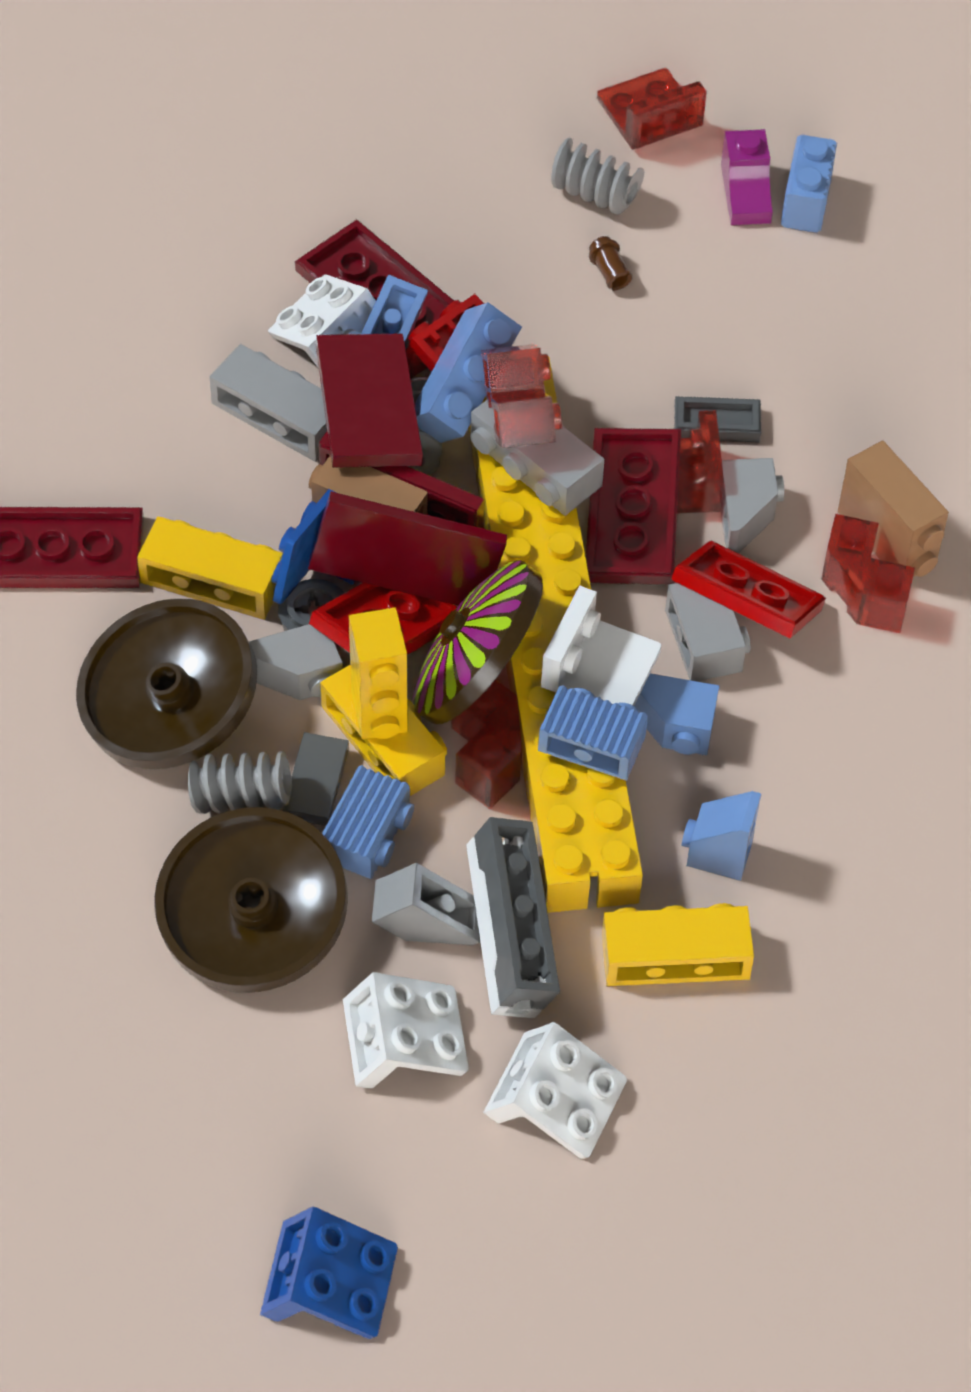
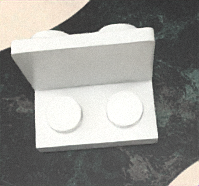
[268,275,376,369]
[541,586,661,706]
[343,972,469,1089]
[483,1022,627,1159]

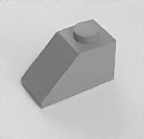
[717,458,784,554]
[665,583,751,681]
[249,624,342,700]
[372,863,480,945]

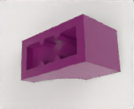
[721,129,773,225]

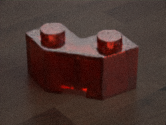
[481,344,562,449]
[821,513,915,634]
[451,679,522,809]

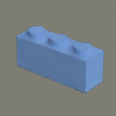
[415,302,522,443]

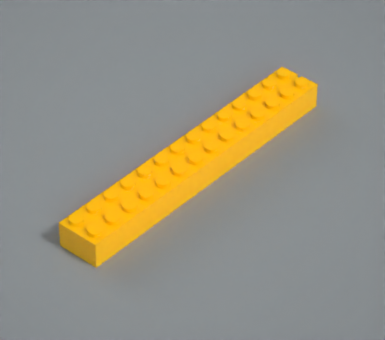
[468,356,643,913]

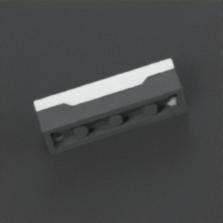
[466,817,560,1018]

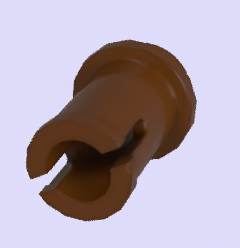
[588,236,632,291]

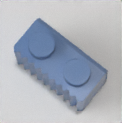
[781,134,837,233]
[538,685,648,781]
[322,765,414,879]

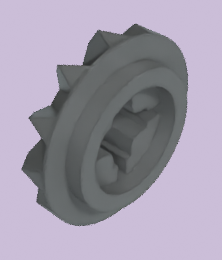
[278,579,344,631]

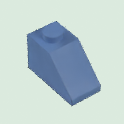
[634,673,719,755]
[681,791,761,881]

